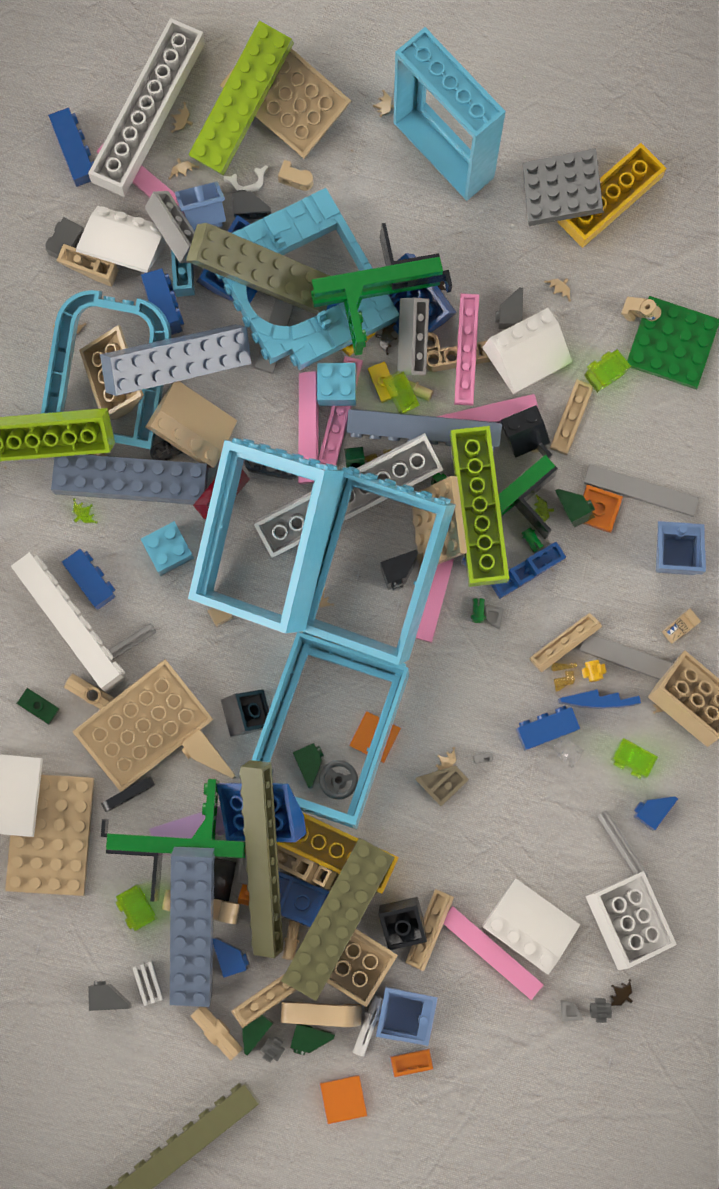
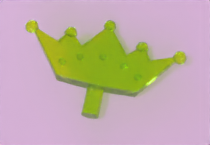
[534,494,554,522]
[73,498,98,524]

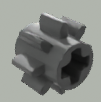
[590,998,612,1023]
[261,1037,285,1063]

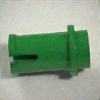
[521,527,544,552]
[470,598,486,623]

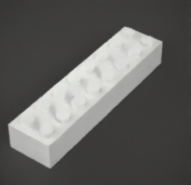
[11,552,126,693]

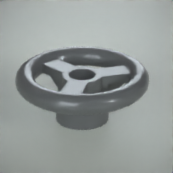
[319,761,358,800]

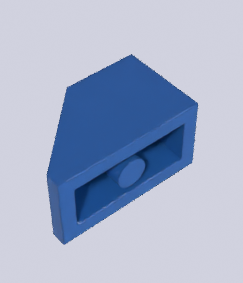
[634,796,678,831]
[213,938,250,978]

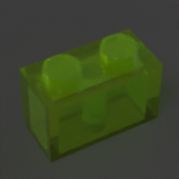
[584,349,631,393]
[382,371,420,414]
[610,738,658,780]
[115,884,158,931]

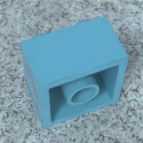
[317,363,356,406]
[141,521,194,576]

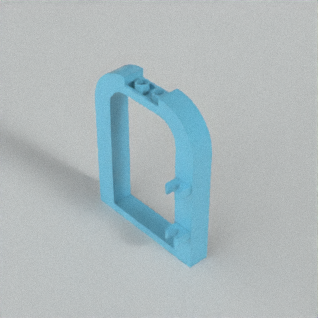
[41,290,171,449]

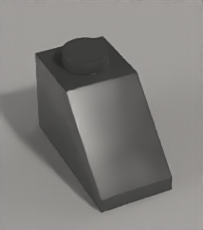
[232,190,271,220]
[495,287,523,329]
[88,981,131,1011]

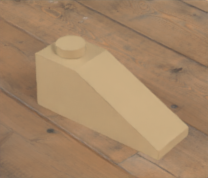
[56,244,119,287]
[181,730,236,779]
[277,845,323,886]

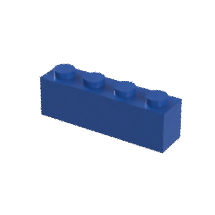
[48,107,94,187]

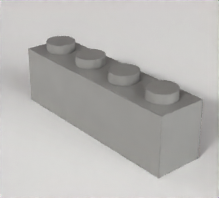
[145,191,195,263]
[397,298,429,375]

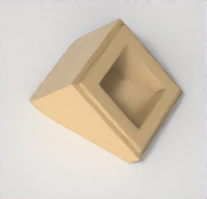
[207,608,233,627]

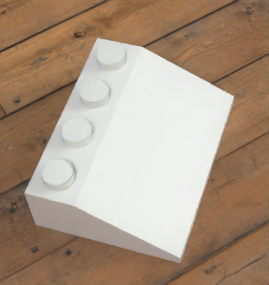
[76,206,166,273]
[483,308,572,394]
[0,754,43,837]
[585,871,677,970]
[482,878,580,975]

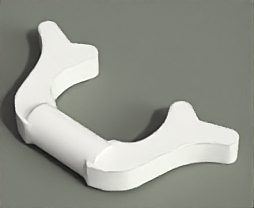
[223,165,268,192]

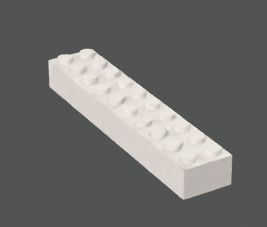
[88,18,205,197]
[254,433,443,558]

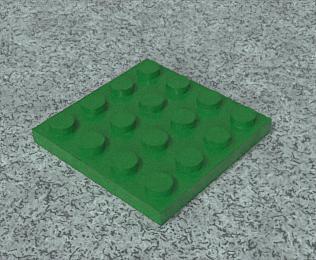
[625,296,719,390]

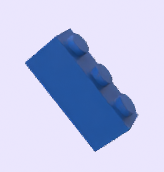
[62,549,116,610]
[516,706,580,751]

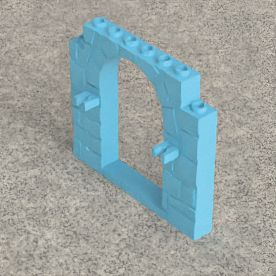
[216,188,399,370]

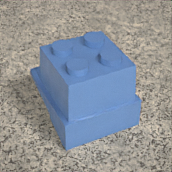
[174,181,226,231]
[656,521,706,575]
[376,987,438,1046]

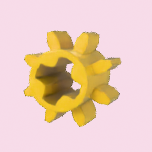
[582,660,607,682]

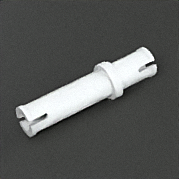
[352,995,383,1057]

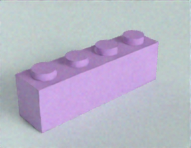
[149,806,225,854]

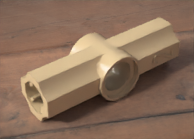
[64,673,114,709]
[190,1007,243,1061]

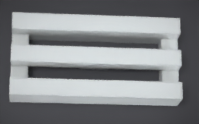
[133,961,164,1006]

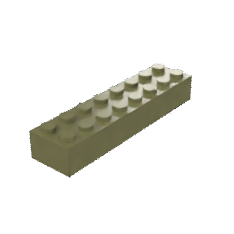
[186,223,330,314]
[281,838,395,1001]

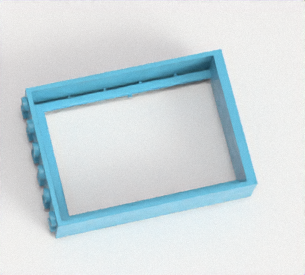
[393,27,506,201]
[188,438,344,634]
[303,467,456,665]
[252,632,409,829]

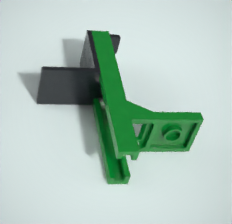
[311,223,452,356]
[431,443,558,539]
[100,779,246,902]

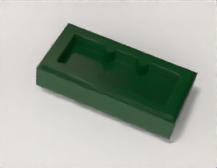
[16,688,60,725]

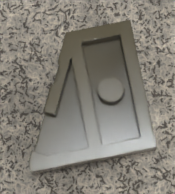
[415,765,469,806]

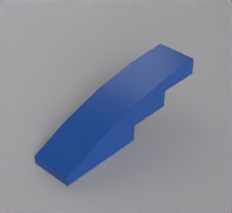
[491,542,566,599]
[558,689,641,709]

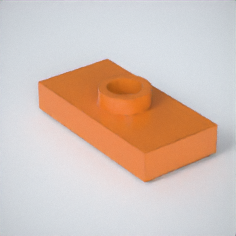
[390,1049,433,1077]

